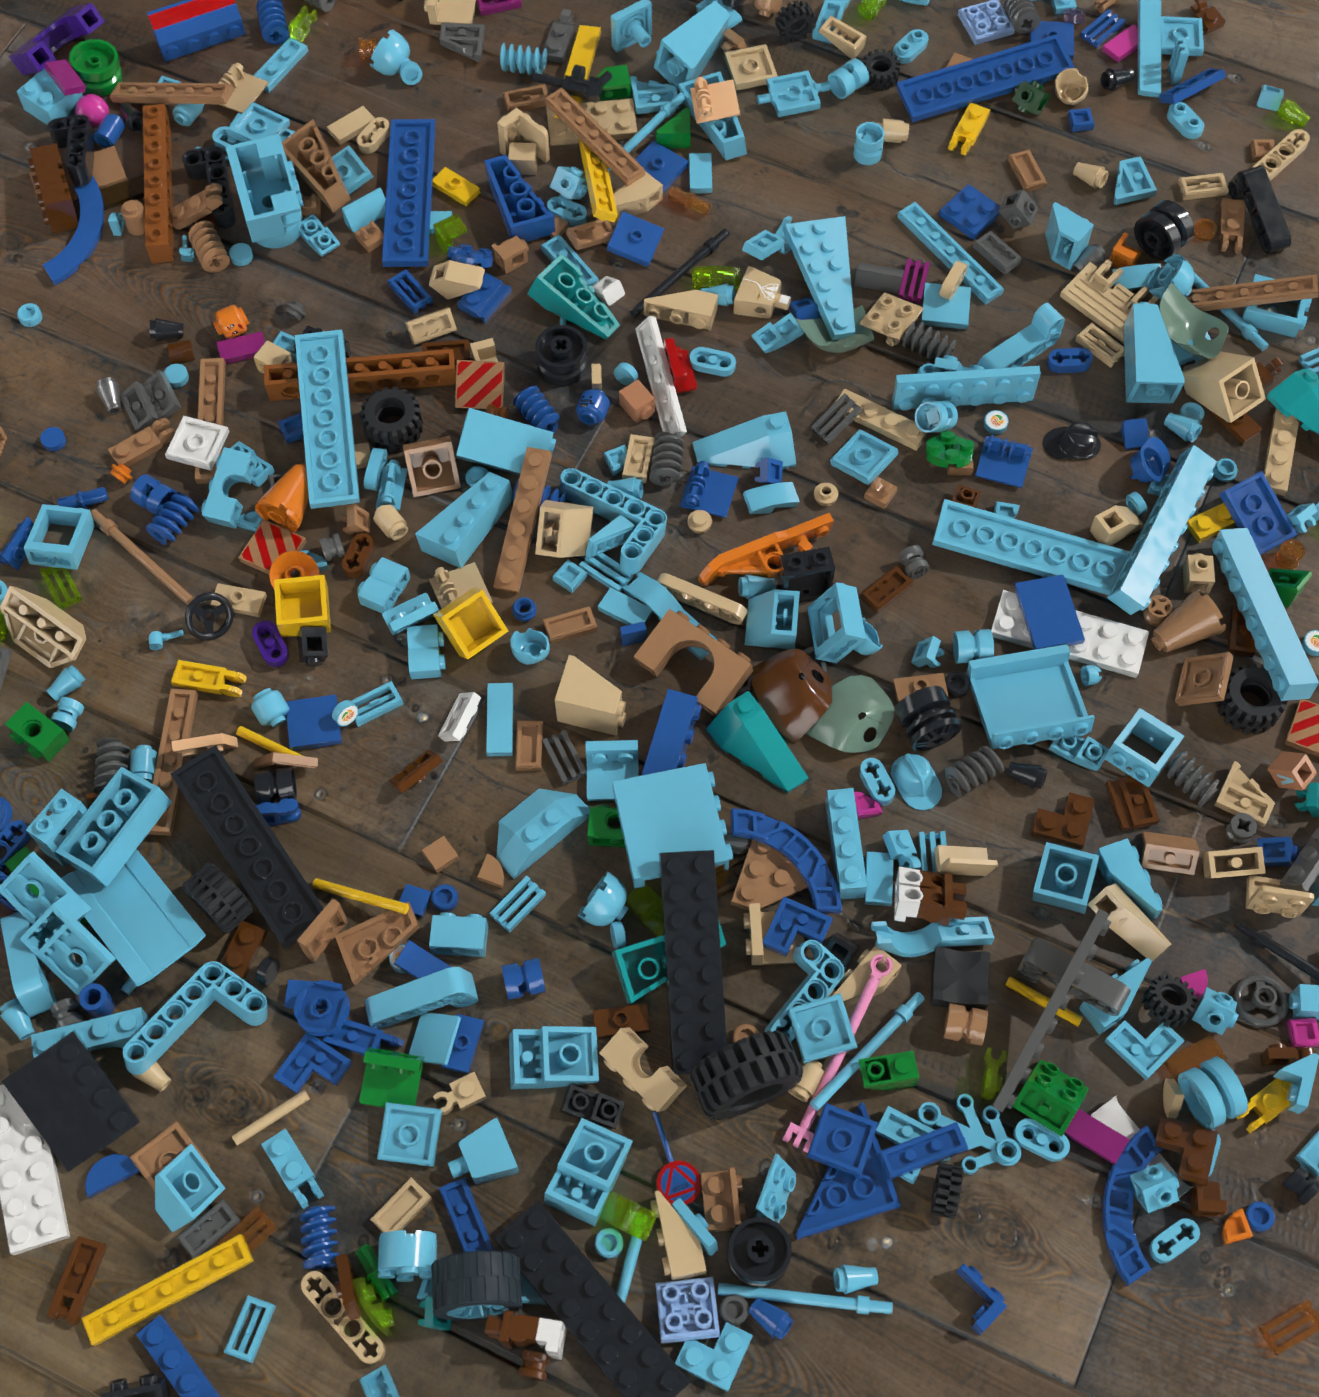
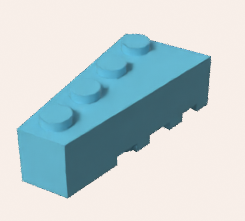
[679,71,747,160]
[415,472,513,568]

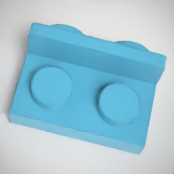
[382,593,439,636]

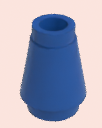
[749,1298,794,1340]

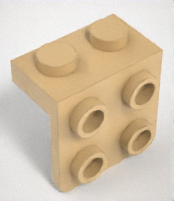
[424,0,476,25]
[497,108,550,163]
[1246,875,1314,918]
[743,903,805,966]

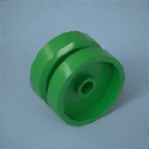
[69,39,123,96]

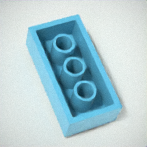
[55,767,172,887]

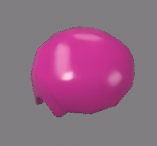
[75,94,109,127]

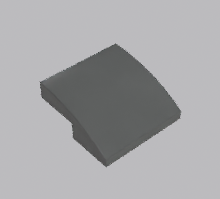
[120,370,182,432]

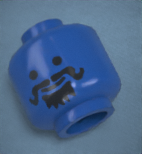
[576,389,610,425]

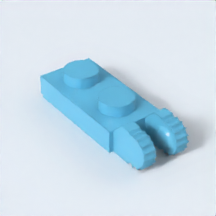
[261,1128,324,1209]

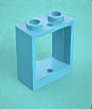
[1242,274,1312,338]
[24,504,95,570]
[807,582,866,663]
[1104,708,1184,787]
[26,789,87,866]

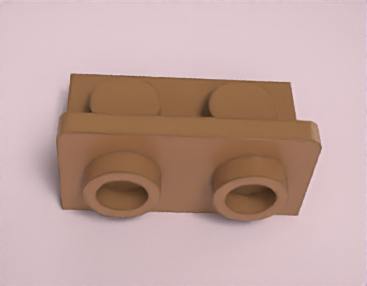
[701,1167,746,1232]

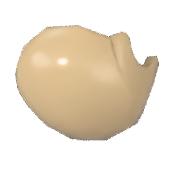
[1055,68,1089,105]

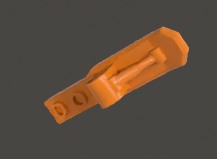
[698,512,834,586]

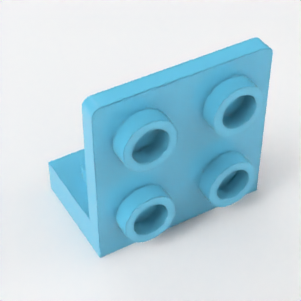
[586,740,639,801]

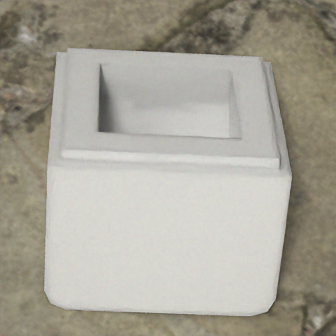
[592,276,625,306]

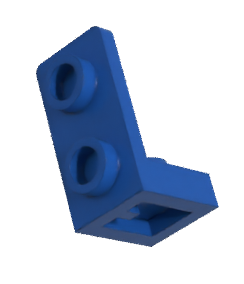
[956,1263,1007,1336]

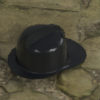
[1043,422,1101,460]

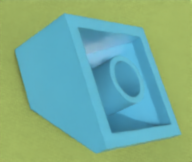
[155,1144,225,1232]

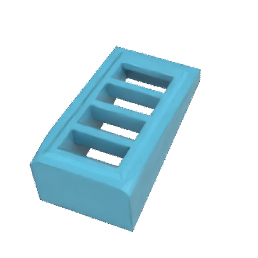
[586,515,635,558]

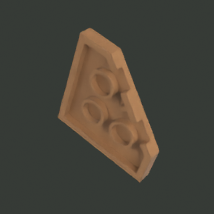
[730,840,830,911]

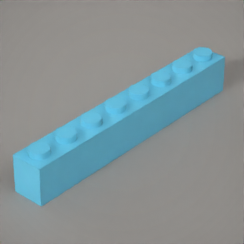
[1108,445,1217,615]
[1212,528,1319,701]

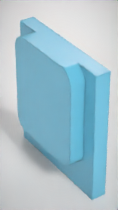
[409,1013,461,1065]

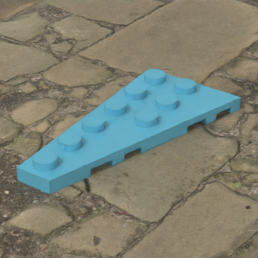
[783,216,855,340]

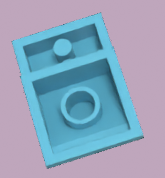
[509,1026,599,1089]
[544,1118,633,1226]

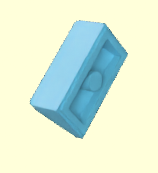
[342,188,386,233]

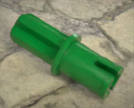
[355,1244,399,1302]

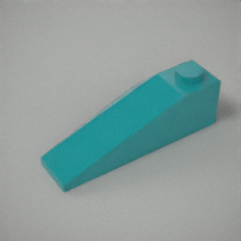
[527,254,620,340]
[1266,368,1319,434]
[706,691,809,793]

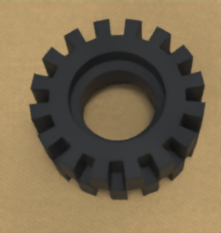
[775,0,817,42]
[862,49,901,91]
[1142,974,1198,1028]
[931,1163,963,1219]

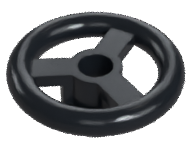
[184,592,234,641]

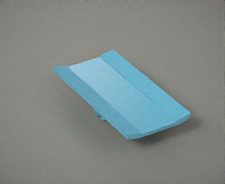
[61,849,206,987]

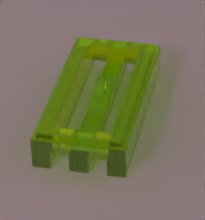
[39,567,83,610]

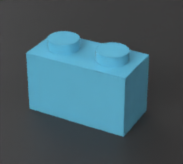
[429,912,488,957]

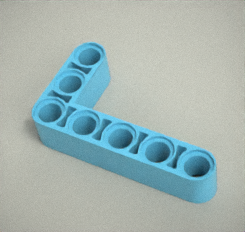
[560,468,667,574]
[122,961,268,1075]

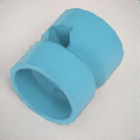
[828,58,869,99]
[853,122,885,165]
[914,401,958,433]
[953,629,994,664]

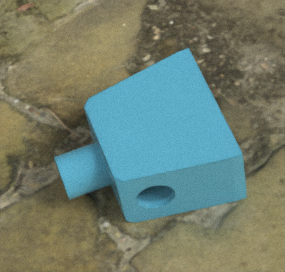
[448,1118,520,1184]

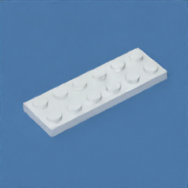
[991,590,1149,678]
[0,1084,70,1255]

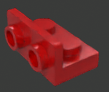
[664,338,697,394]

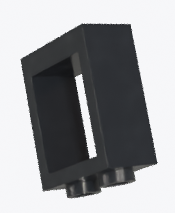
[777,547,835,603]

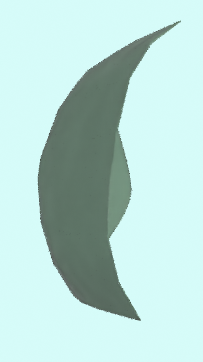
[1160,282,1228,358]
[792,305,874,353]
[806,675,894,753]

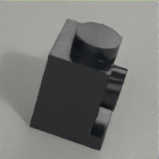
[297,627,328,667]

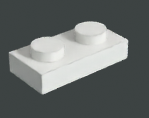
[438,692,481,742]

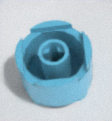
[378,1230,437,1282]

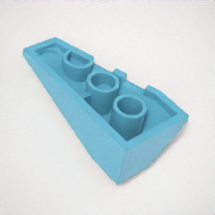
[692,411,796,469]

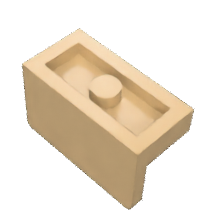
[934,845,998,876]

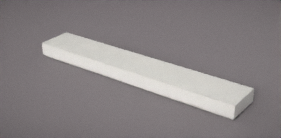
[635,315,687,438]

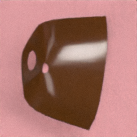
[751,649,832,744]

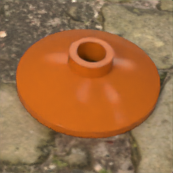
[269,551,320,590]

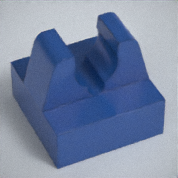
[755,457,783,485]

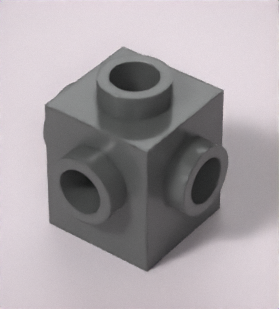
[998,189,1038,229]

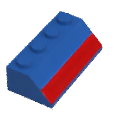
[147,0,246,62]

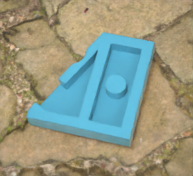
[630,76,679,114]
[1114,156,1157,205]

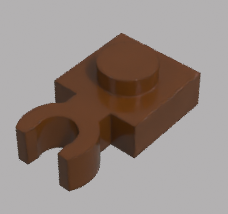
[1260,1043,1314,1066]

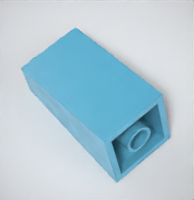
[654,0,731,92]
[1123,302,1185,404]
[455,408,556,475]

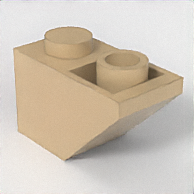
[429,260,485,300]
[1090,505,1144,546]

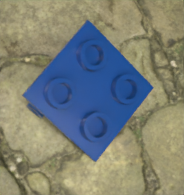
[975,435,1033,488]
[679,461,739,518]

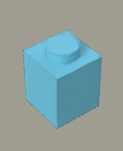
[1289,984,1319,1020]

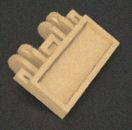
[1060,260,1159,344]

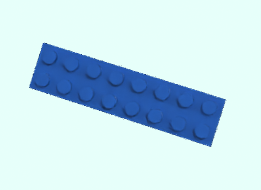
[896,34,1075,122]
[382,119,436,267]

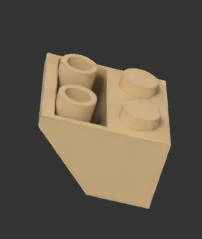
[535,500,594,558]

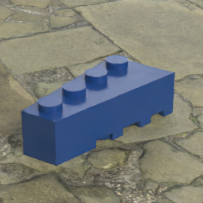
[484,155,556,242]
[641,689,702,776]

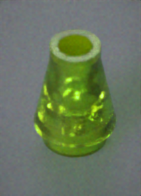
[1276,98,1311,128]

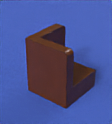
[1190,1181,1227,1218]

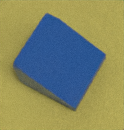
[789,297,819,320]
[1120,418,1149,450]

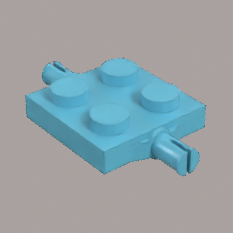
[757,70,830,117]

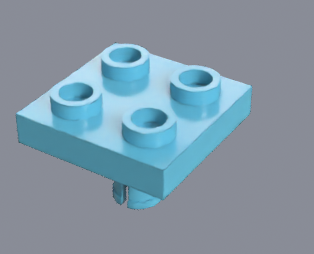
[611,0,652,53]

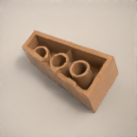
[282,120,351,213]

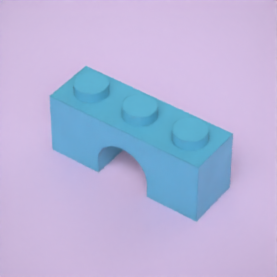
[201,447,258,529]

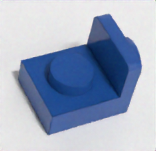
[1257,837,1300,868]

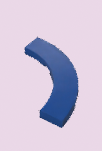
[43,176,105,285]
[730,808,842,914]
[1102,1125,1164,1286]

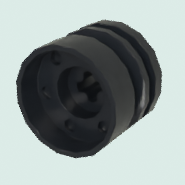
[894,686,962,751]

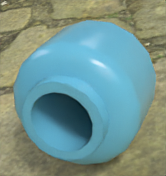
[251,688,290,728]

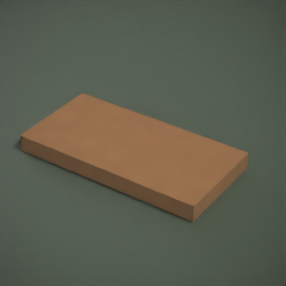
[29,146,127,210]

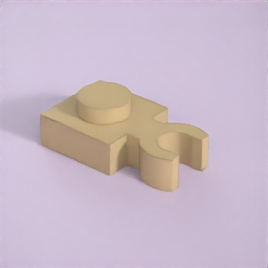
[433,1072,486,1115]

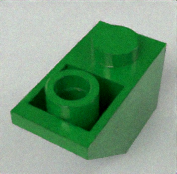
[858,1051,919,1091]

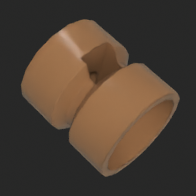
[943,1003,988,1046]

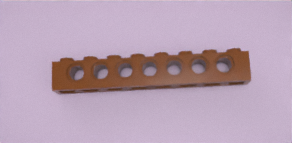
[143,104,175,264]
[264,349,456,401]

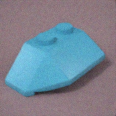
[497,789,590,879]

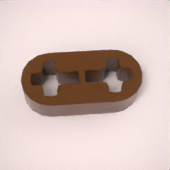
[342,533,375,578]

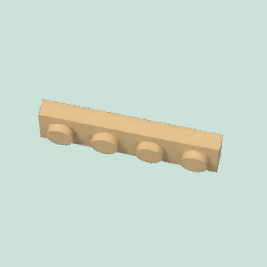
[836,388,927,451]
[1264,408,1299,496]

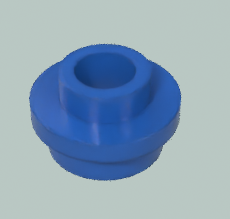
[512,597,537,622]

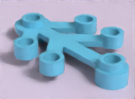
[917,1094,1021,1175]

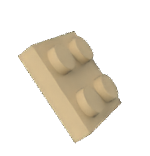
[725,44,778,90]

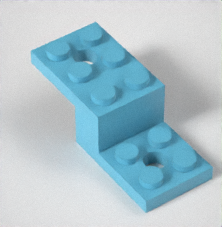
[0,852,116,997]

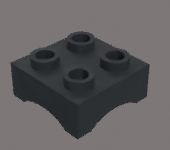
[930,947,990,1010]

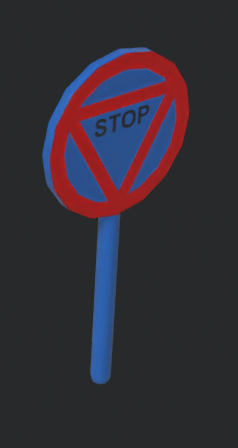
[652,1111,701,1205]

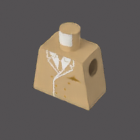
[734,266,791,319]

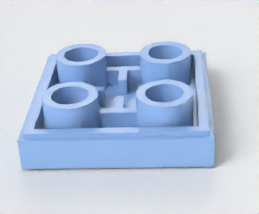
[958,0,1015,45]
[655,1277,720,1343]

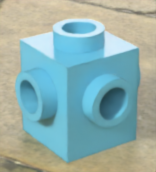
[550,166,588,201]
[1192,987,1239,1035]
[1130,1163,1179,1213]

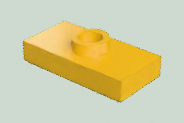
[432,167,480,207]

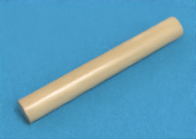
[232,1090,310,1146]

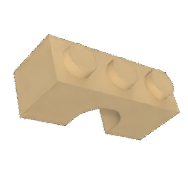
[599,1027,687,1112]

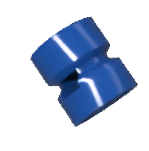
[130,474,177,516]
[501,958,546,1000]

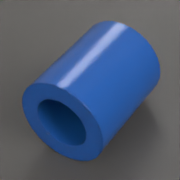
[93,114,125,148]
[79,983,115,1019]

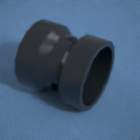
[1282,1165,1319,1206]

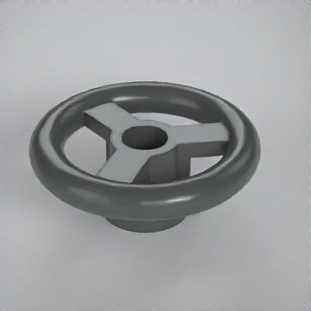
[1234,974,1289,1027]

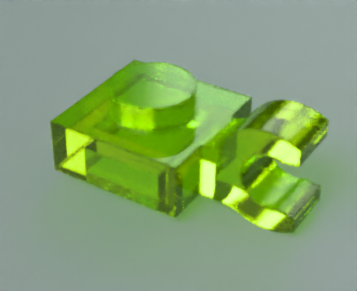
[288,5,318,42]
[981,1047,1007,1100]

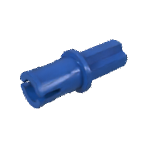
[57,487,108,509]

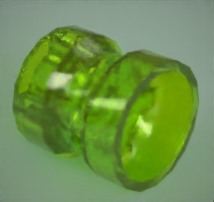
[857,0,886,20]

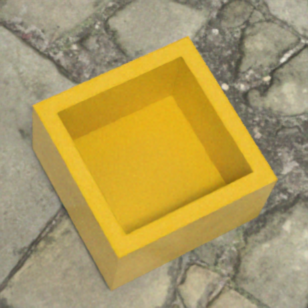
[274,575,331,637]
[433,587,508,659]

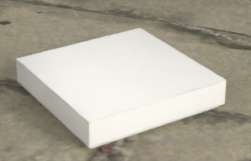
[165,416,229,471]

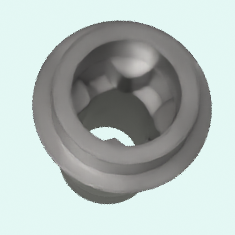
[1072,243,1106,275]
[96,377,122,414]

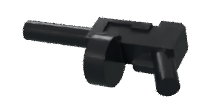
[532,65,613,103]

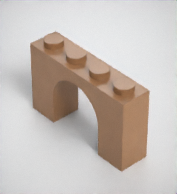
[634,609,753,718]

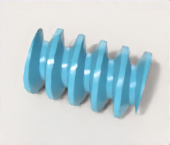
[500,43,547,75]

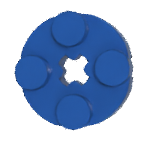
[447,244,493,268]
[294,980,350,1036]

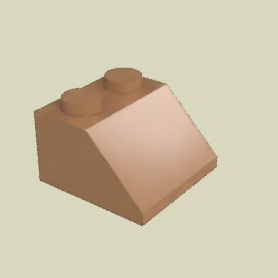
[403,436,461,497]

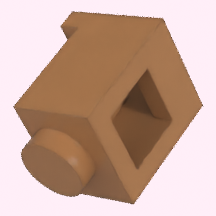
[491,235,529,274]

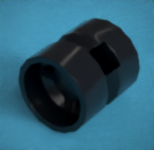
[254,767,297,804]

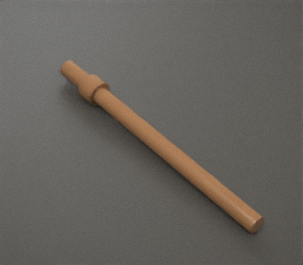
[91,509,194,605]

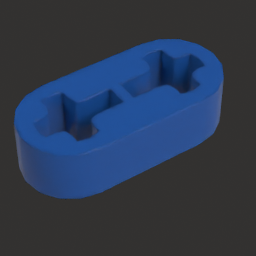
[1047,348,1093,373]

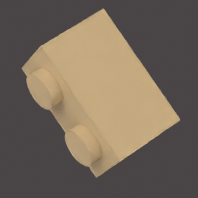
[1201,847,1265,878]

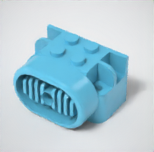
[226,134,304,248]

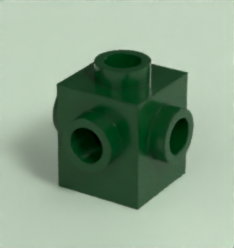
[1012,79,1051,115]

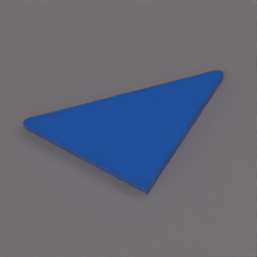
[795,1102,901,1241]

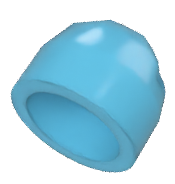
[1080,665,1102,686]

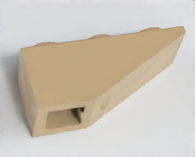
[596,171,663,222]
[644,290,718,331]
[1088,883,1172,962]
[828,945,902,1007]
[650,1190,706,1281]

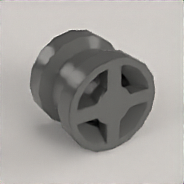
[319,533,345,562]
[1226,813,1257,845]

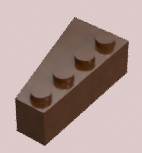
[28,143,78,233]

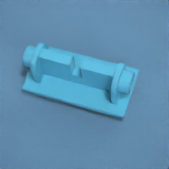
[376,459,408,511]

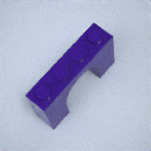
[8,3,105,75]

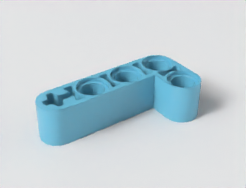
[977,303,1065,369]
[0,912,57,1017]
[764,940,845,1042]
[364,967,478,1029]

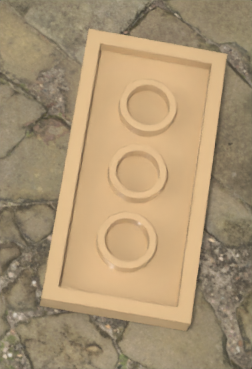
[546,99,637,146]

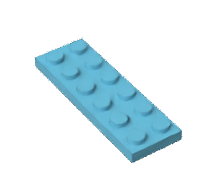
[892,366,1041,411]

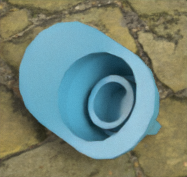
[891,753,942,810]

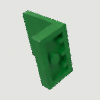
[359,1047,424,1108]
[1012,1060,1089,1137]

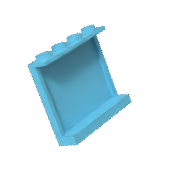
[967,644,1095,749]
[612,763,733,888]

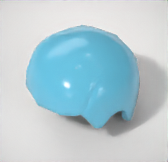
[854,618,883,655]
[510,628,550,665]

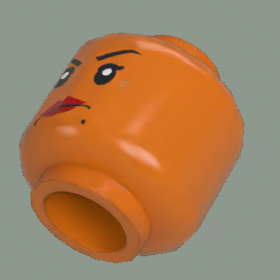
[213,305,250,339]

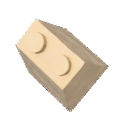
[1182,351,1266,423]
[555,655,626,735]

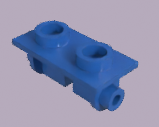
[0,517,34,571]

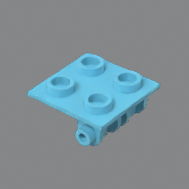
[754,1153,796,1223]

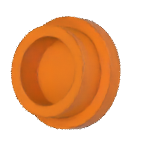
[109,463,133,484]

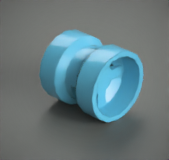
[50,697,85,732]

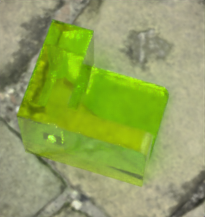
[433,213,467,254]

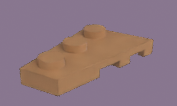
[335,902,420,985]

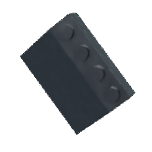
[1,1029,140,1172]

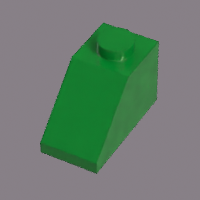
[588,65,631,102]

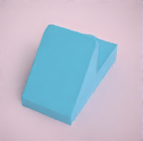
[1273,1053,1319,1114]

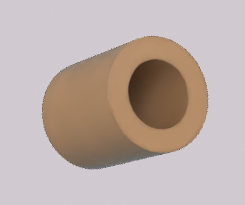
[121,200,145,235]

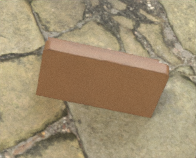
[1140,831,1200,875]

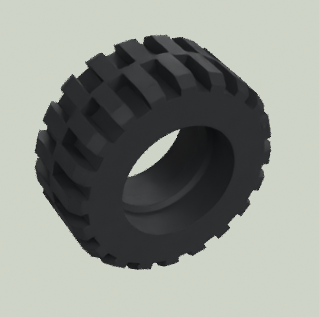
[690,1030,803,1120]

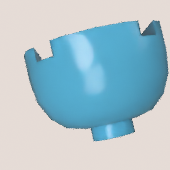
[370,29,411,76]
[1147,254,1195,300]
[578,871,628,927]

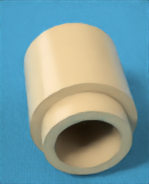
[877,118,909,143]
[373,504,408,541]
[788,1060,824,1102]

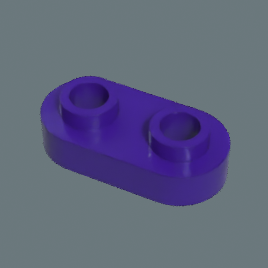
[252,621,289,667]

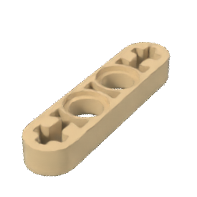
[1252,129,1310,181]
[657,573,747,625]
[301,1271,386,1365]

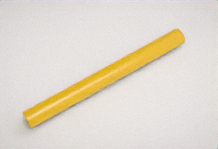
[312,878,409,914]

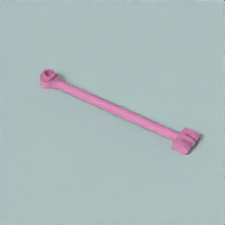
[783,954,892,1153]

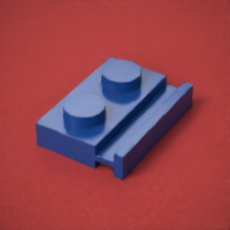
[458,272,512,323]

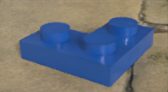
[763,897,833,957]
[273,1032,353,1094]

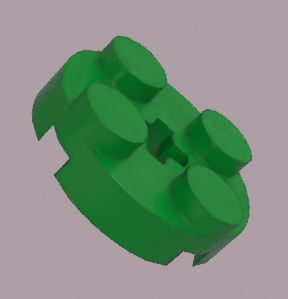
[925,431,974,468]

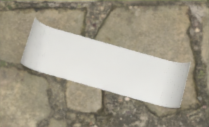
[1091,1095,1192,1207]

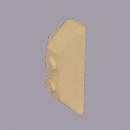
[0,586,87,668]

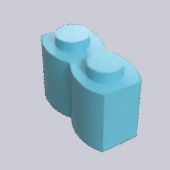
[357,557,410,614]
[407,624,446,680]

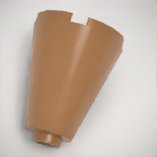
[1151,589,1226,652]

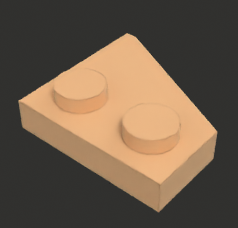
[172,733,238,757]

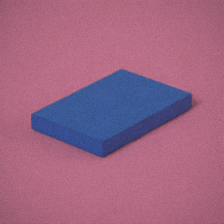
[1219,471,1298,555]
[1014,574,1085,650]

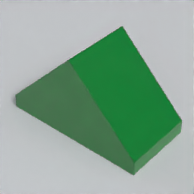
[656,107,690,149]
[1268,568,1312,608]

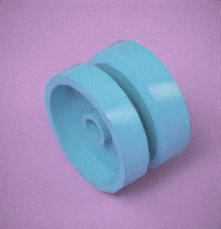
[1178,1056,1248,1130]

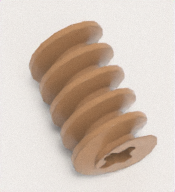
[188,221,230,273]

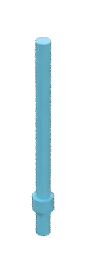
[608,92,686,171]
[1174,254,1269,351]
[810,992,925,1111]
[718,1283,893,1315]

